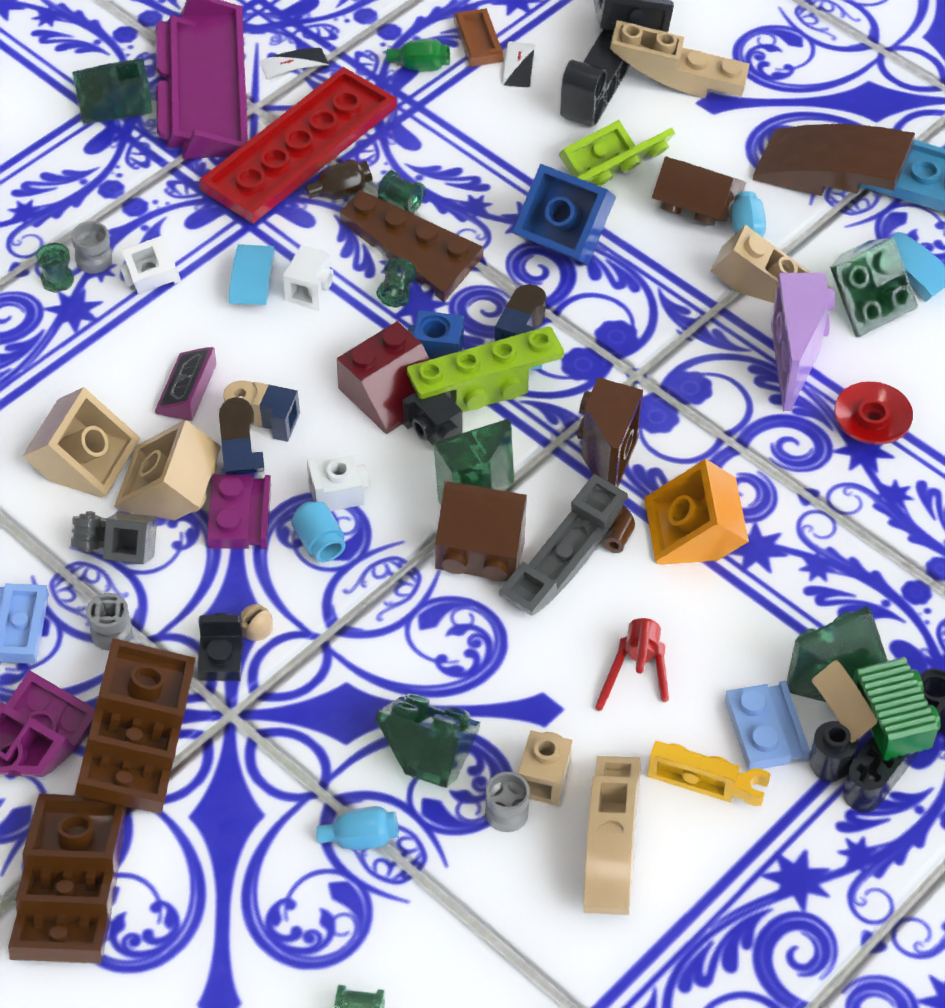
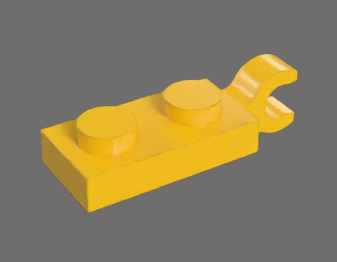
[647,740,771,806]

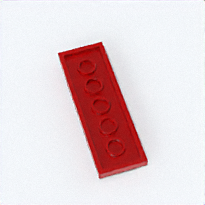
[199,67,397,224]

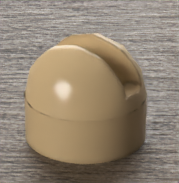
[240,604,273,641]

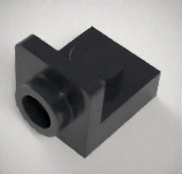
[197,613,244,681]

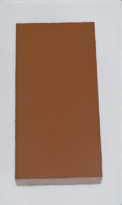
[454,8,503,67]

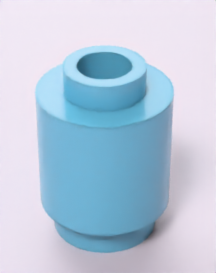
[291,501,346,563]

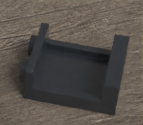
[593,0,674,32]

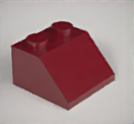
[336,321,430,434]

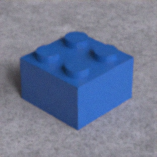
[512,163,616,265]

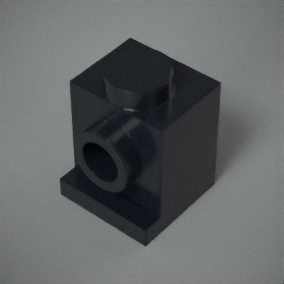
[403,392,463,450]

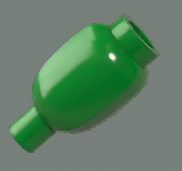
[386,39,451,72]

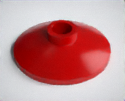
[834,381,913,445]

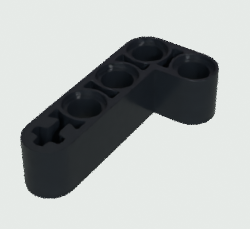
[560,29,631,126]
[843,669,945,812]

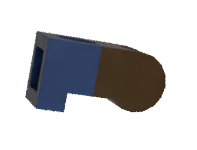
[494,284,546,341]
[219,397,265,475]

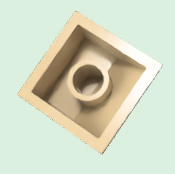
[22,387,140,498]
[114,419,221,521]

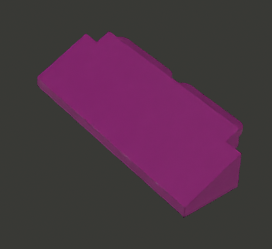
[155,0,248,159]

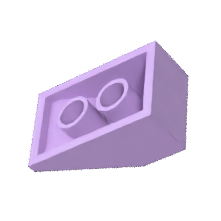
[771,272,835,411]

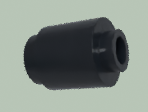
[809,721,858,782]

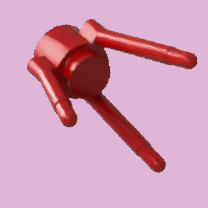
[595,618,669,711]

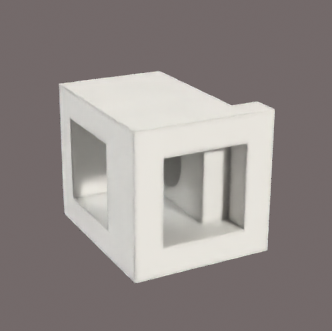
[120,235,181,294]
[283,244,334,311]
[307,455,369,511]

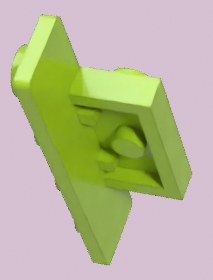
[558,120,676,187]
[407,326,564,412]

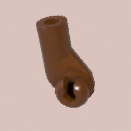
[605,505,635,553]

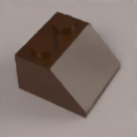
[652,156,746,226]
[577,377,644,488]
[435,481,527,581]

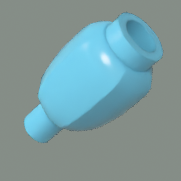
[731,191,766,237]
[316,806,399,850]

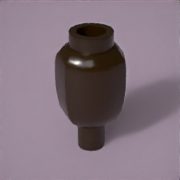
[305,159,372,200]

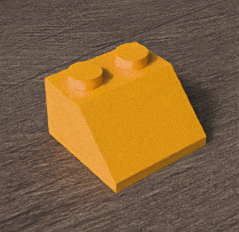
[644,459,749,565]

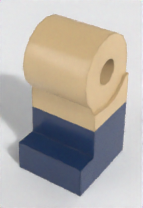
[223,380,300,442]

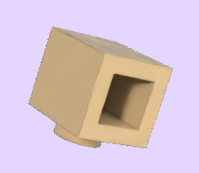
[518,730,573,806]

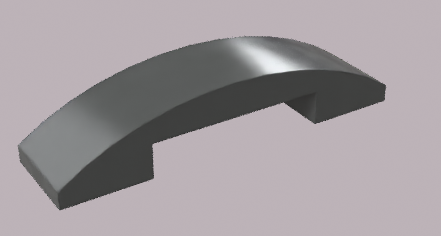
[498,474,628,616]

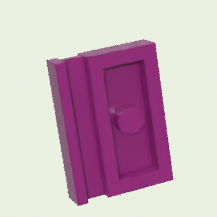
[207,475,272,549]

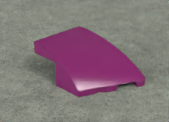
[0,670,95,777]

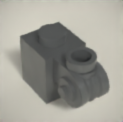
[70,511,158,564]

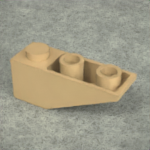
[710,225,831,303]

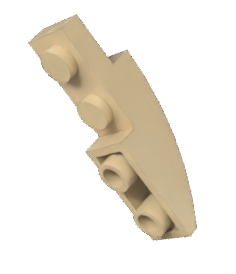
[610,20,750,99]
[583,756,641,915]

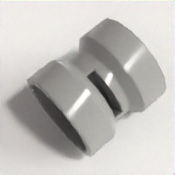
[71,221,113,274]
[86,593,133,651]
[485,772,530,832]

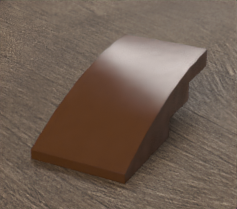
[753,124,915,196]
[74,638,196,814]
[8,794,127,964]

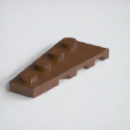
[340,190,483,303]

